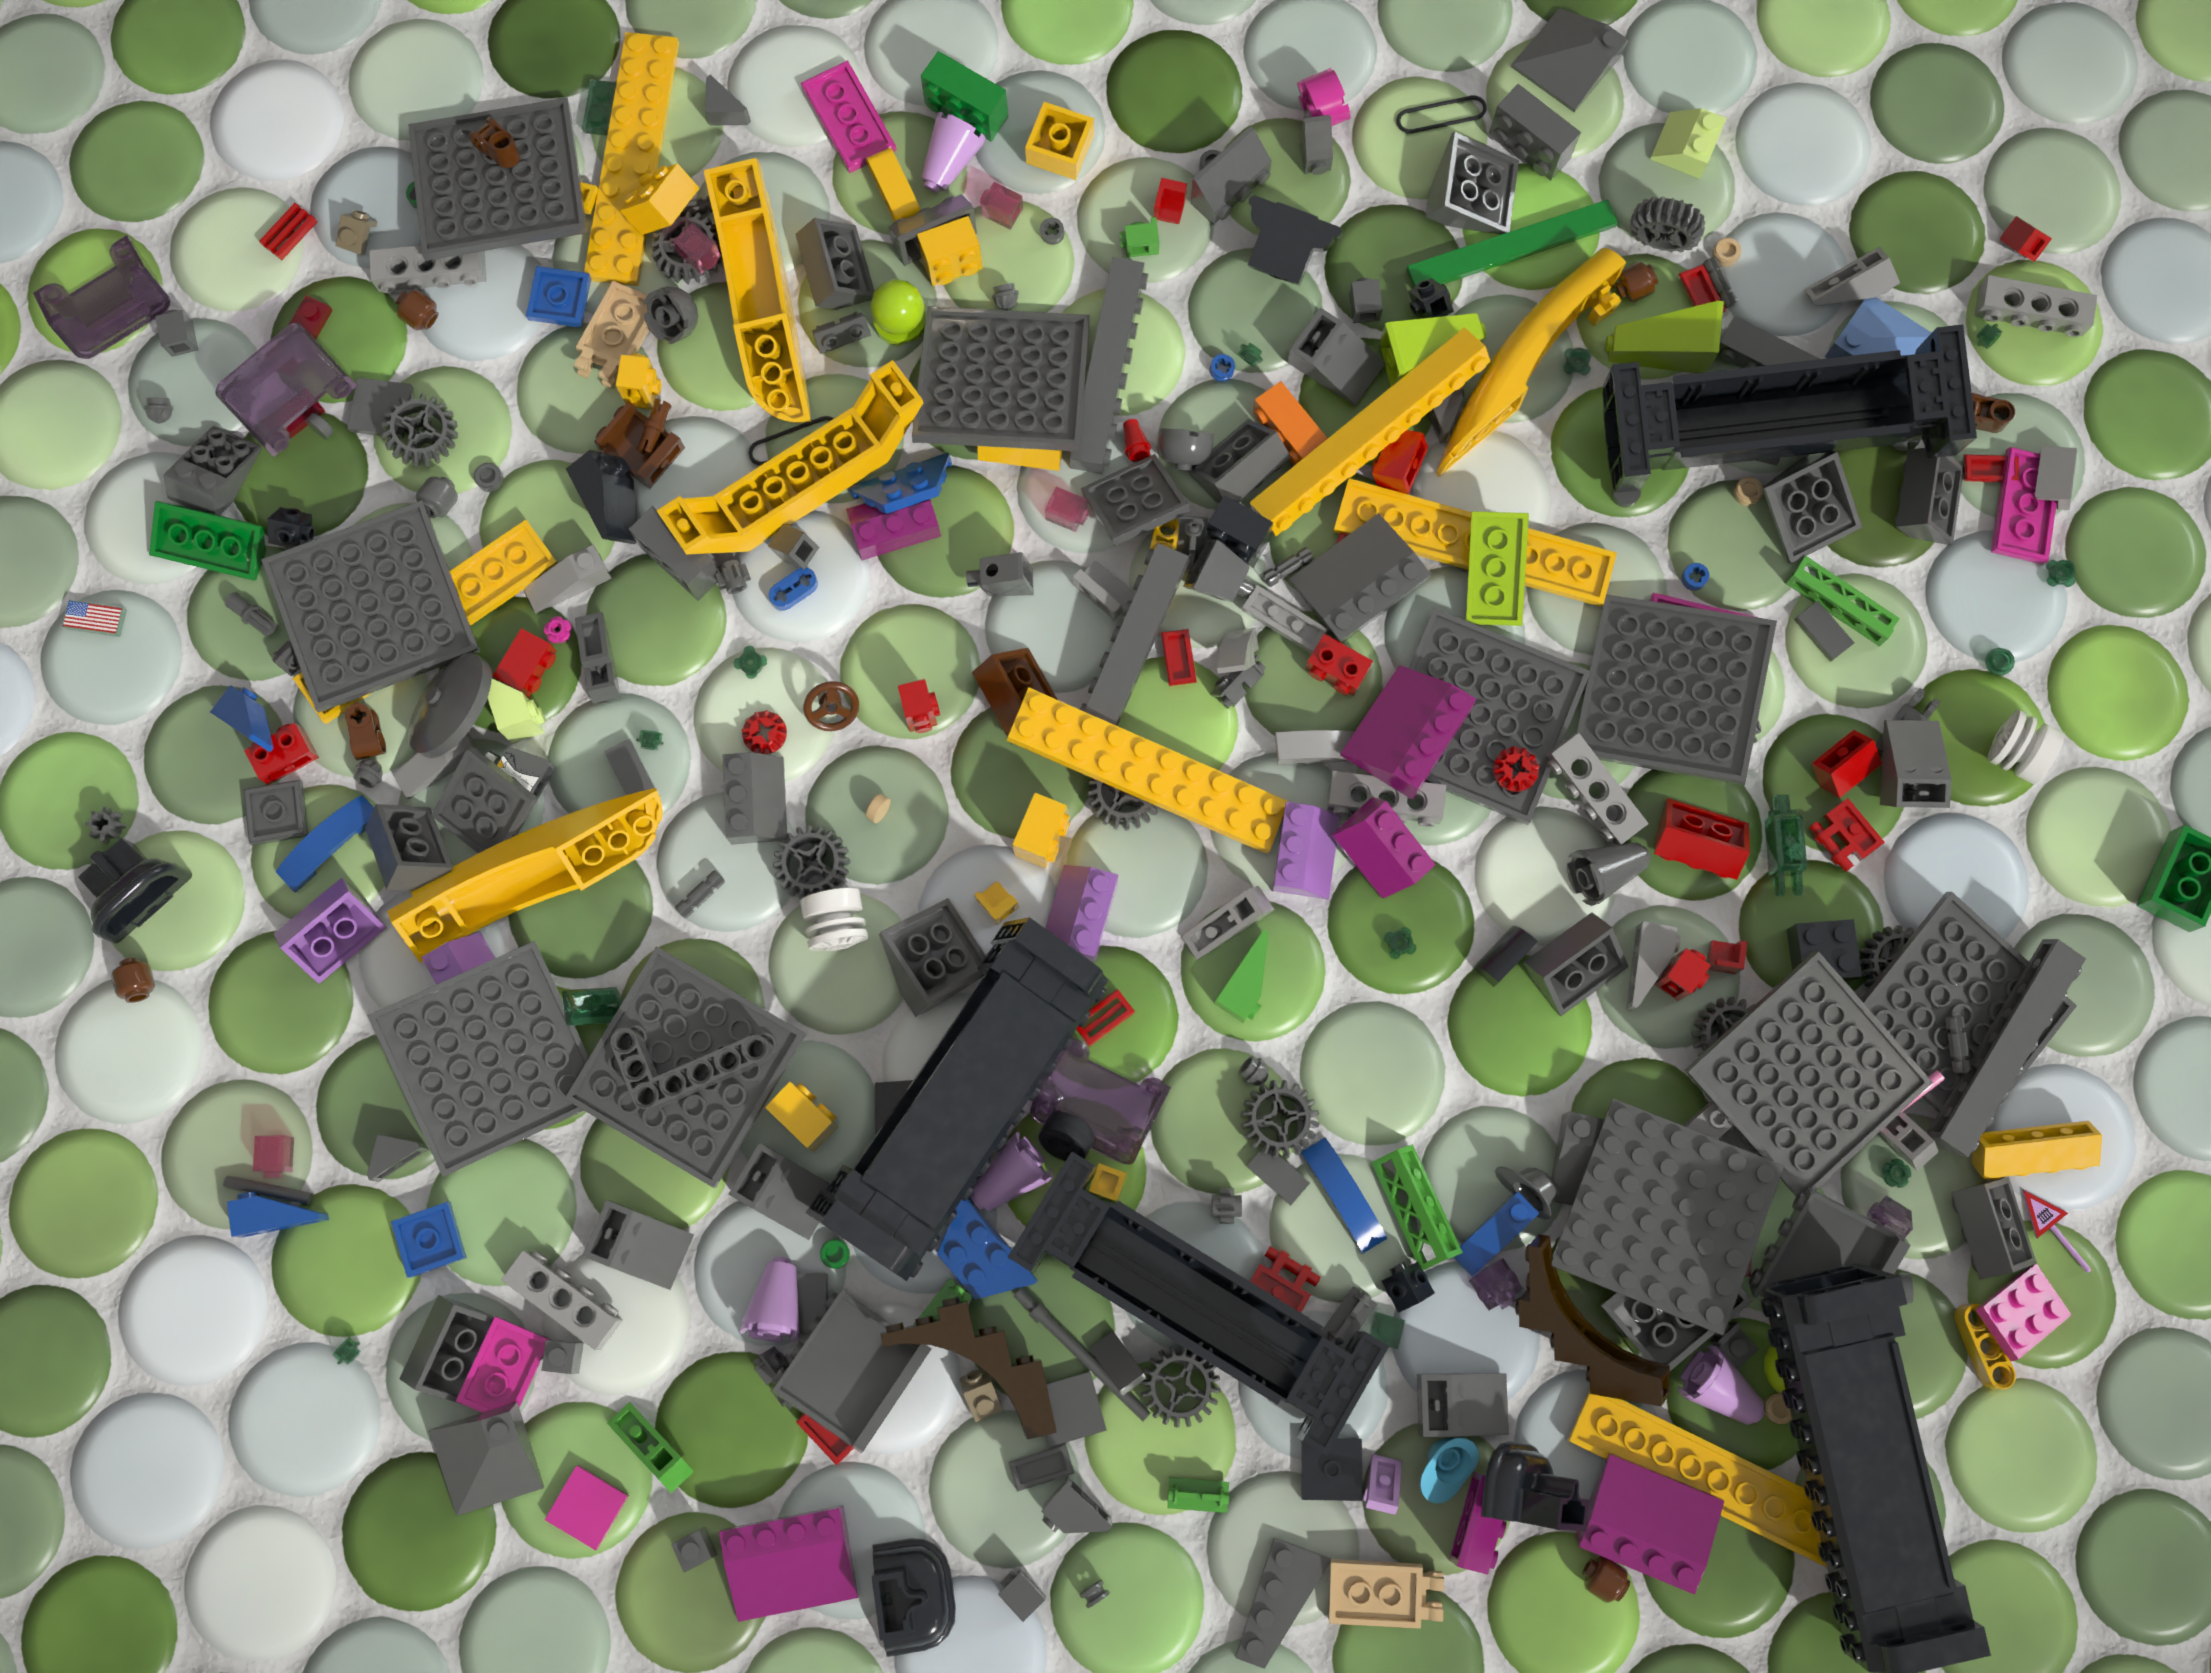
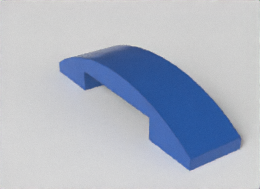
[276,795,374,893]
[1301,1137,1388,1254]

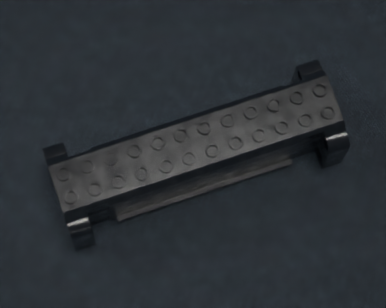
[1602,324,1977,493]
[805,917,1108,1281]
[1008,1152,1389,1456]
[1761,1263,1991,1673]

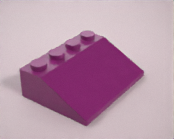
[1340,665,1476,800]
[1575,1453,1724,1595]
[719,1505,858,1622]

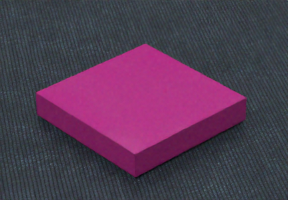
[545,1465,629,1551]

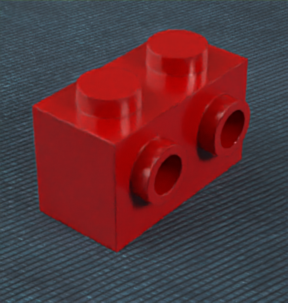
[1372,430,1428,494]
[492,628,557,699]
[1305,634,1373,696]
[898,679,941,733]
[244,723,319,785]
[1811,730,1882,798]
[1654,948,1711,1001]

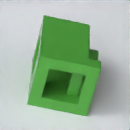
[1119,217,1159,258]

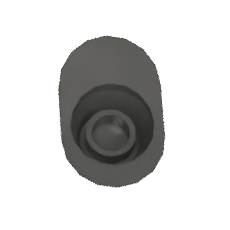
[1495,1166,1560,1220]

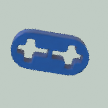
[769,567,818,611]

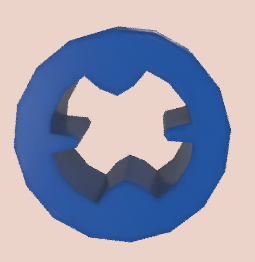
[1210,354,1235,381]
[1681,563,1709,591]

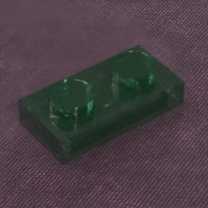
[582,80,617,135]

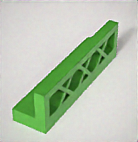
[1786,556,1900,647]
[1371,1144,1463,1270]

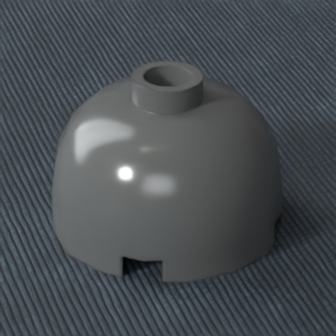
[643,286,698,344]
[1158,428,1214,471]

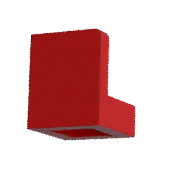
[1154,178,1188,224]
[2000,216,2052,262]
[1707,940,1747,974]

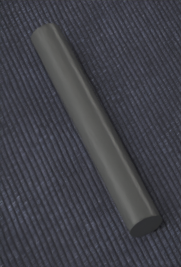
[223,1176,313,1204]

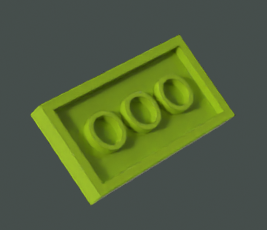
[1466,511,1529,626]

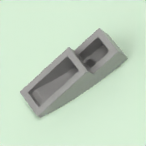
[1217,628,1259,674]
[1275,730,1354,765]

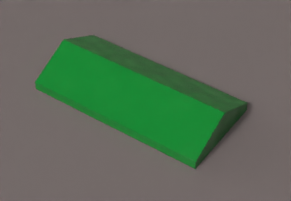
[149,501,266,581]

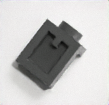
[1710,1322,1759,1369]

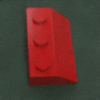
[1654,798,1750,880]

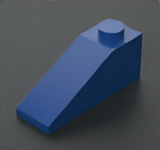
[210,685,273,752]
[227,1192,329,1238]
[1453,1192,1539,1276]

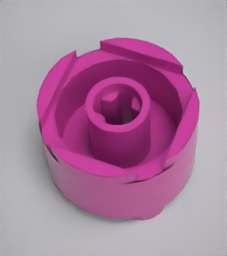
[1297,68,1351,127]

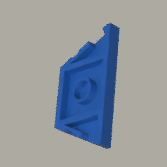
[849,453,952,514]
[937,1199,1038,1299]

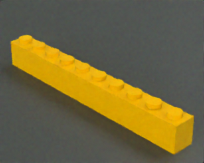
[1249,327,1490,536]

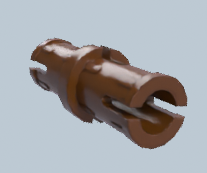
[636,399,671,456]

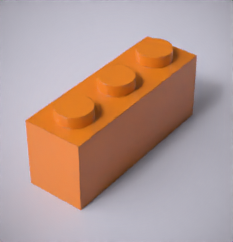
[1253,381,1328,466]

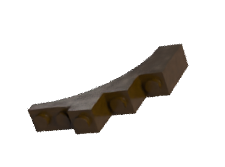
[1515,1234,1670,1407]
[880,1297,1057,1440]

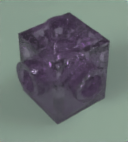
[1469,1258,1523,1311]

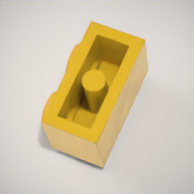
[616,353,662,410]

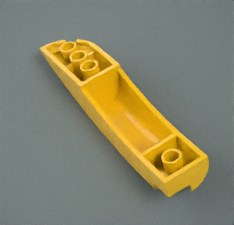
[703,158,812,423]
[1436,248,1626,477]
[387,788,663,963]

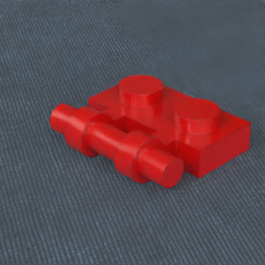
[1809,798,1885,872]
[1250,1246,1321,1313]

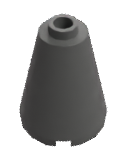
[1567,843,1651,906]

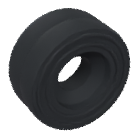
[1038,1111,1095,1161]

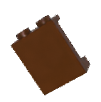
[594,401,685,489]

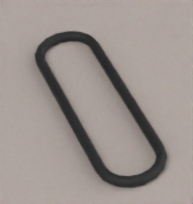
[1397,95,1487,133]
[748,416,834,466]

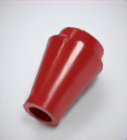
[1123,419,1151,462]

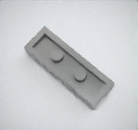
[1242,585,1328,654]

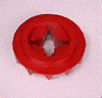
[741,710,787,755]
[1493,746,1540,792]

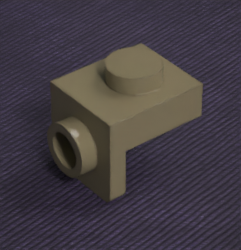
[335,210,378,254]
[960,1369,1003,1422]

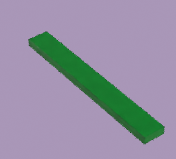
[1406,199,1618,288]

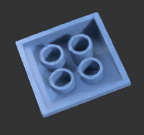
[1824,297,1932,358]

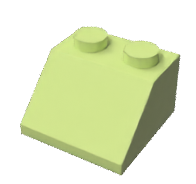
[1650,108,1727,179]
[488,679,546,744]

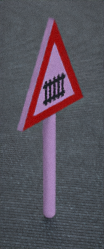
[2022,1190,2091,1273]

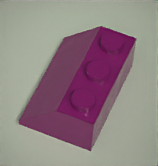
[846,499,941,561]
[1331,797,1436,898]
[1449,1471,1507,1575]

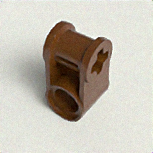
[468,117,520,168]
[1972,393,2015,433]
[345,703,386,761]

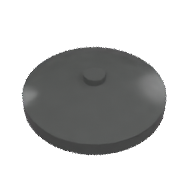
[408,653,492,758]

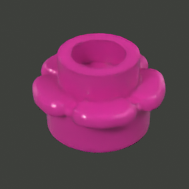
[544,616,572,643]

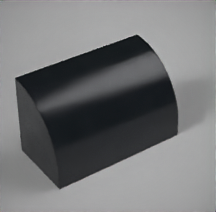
[1473,926,1538,987]

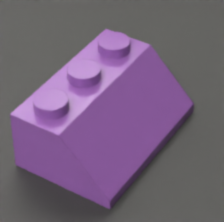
[1272,802,1340,900]
[1045,865,1118,962]
[274,878,387,984]
[421,932,495,985]

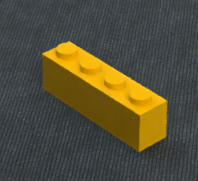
[1972,1121,2102,1180]

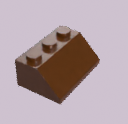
[972,648,1058,744]

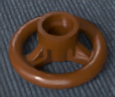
[803,681,860,731]

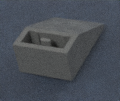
[1287,307,1386,406]
[163,426,262,516]
[1880,720,1952,808]
[728,1143,830,1240]
[582,1200,694,1290]
[1417,1373,1509,1437]

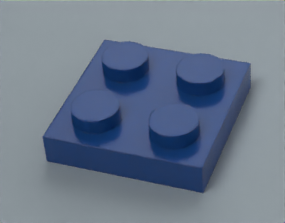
[526,266,591,328]
[391,1202,467,1278]

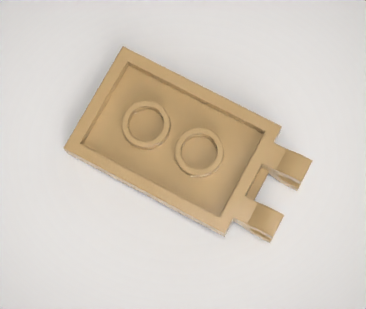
[574,281,650,389]
[1329,1559,1444,1629]

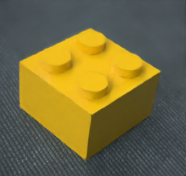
[1025,102,1095,180]
[620,163,699,235]
[917,216,983,286]
[1012,793,1071,868]
[765,1082,839,1152]

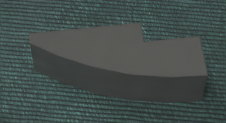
[575,612,620,704]

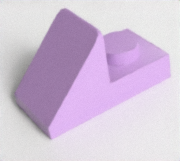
[1363,1454,1402,1515]

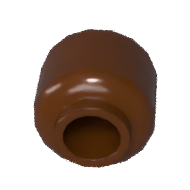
[1615,262,1659,303]
[395,289,439,331]
[111,958,155,1003]
[1582,1556,1630,1603]

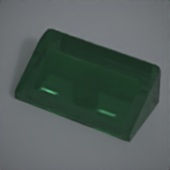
[562,987,623,1026]

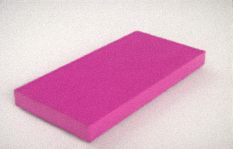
[801,60,897,173]
[1991,447,2057,565]

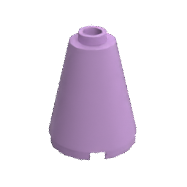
[921,112,986,193]
[971,1132,1054,1211]
[740,1257,800,1343]
[1678,1345,1765,1425]

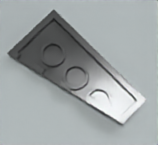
[1235,1538,1331,1669]

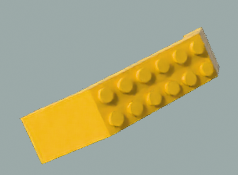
[656,360,924,554]

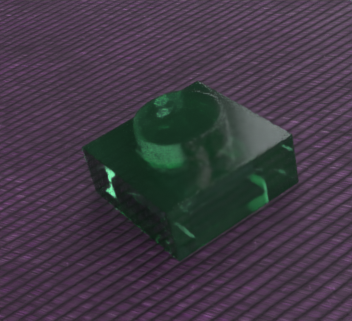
[1370,1312,1405,1350]

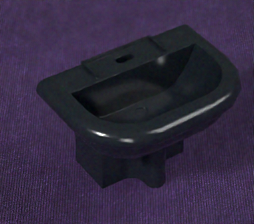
[1248,195,1343,286]
[78,838,192,944]
[1481,1441,1589,1531]
[872,1538,956,1657]

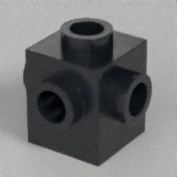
[1408,278,1454,319]
[267,507,315,549]
[1382,1261,1435,1313]

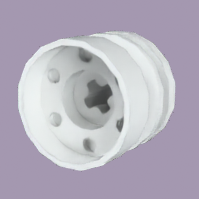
[1987,709,2065,784]
[800,888,868,951]

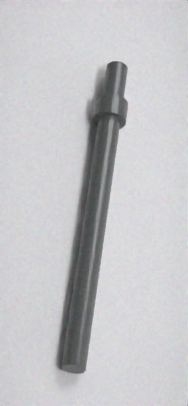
[1014,1288,1150,1422]

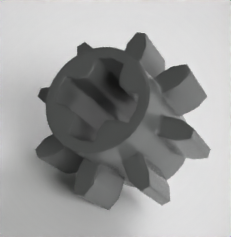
[714,560,751,594]
[85,807,126,844]
[1212,1188,1242,1224]

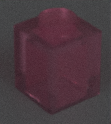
[980,182,1023,230]
[673,223,720,274]
[1045,486,1089,532]
[253,1135,294,1178]

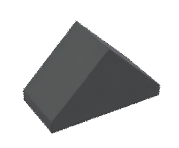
[705,74,751,126]
[367,1134,429,1182]

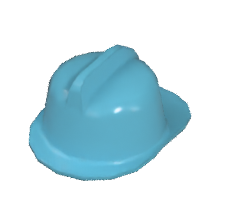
[1420,1437,1479,1503]

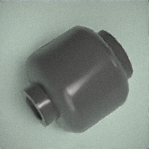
[416,477,458,518]

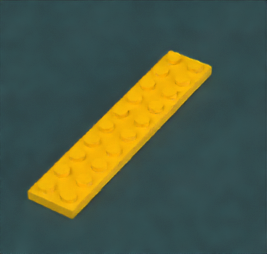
[584,32,679,286]
[1333,478,1617,607]
[292,520,558,724]
[1006,688,1288,854]
[1567,1388,1827,1568]

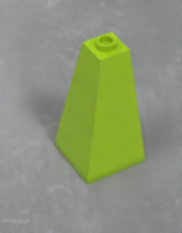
[1605,301,1724,373]
[1379,313,1486,387]

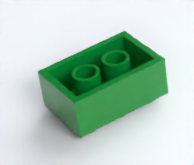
[920,51,1008,142]
[2136,825,2211,932]

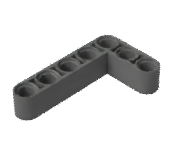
[610,1028,774,1110]

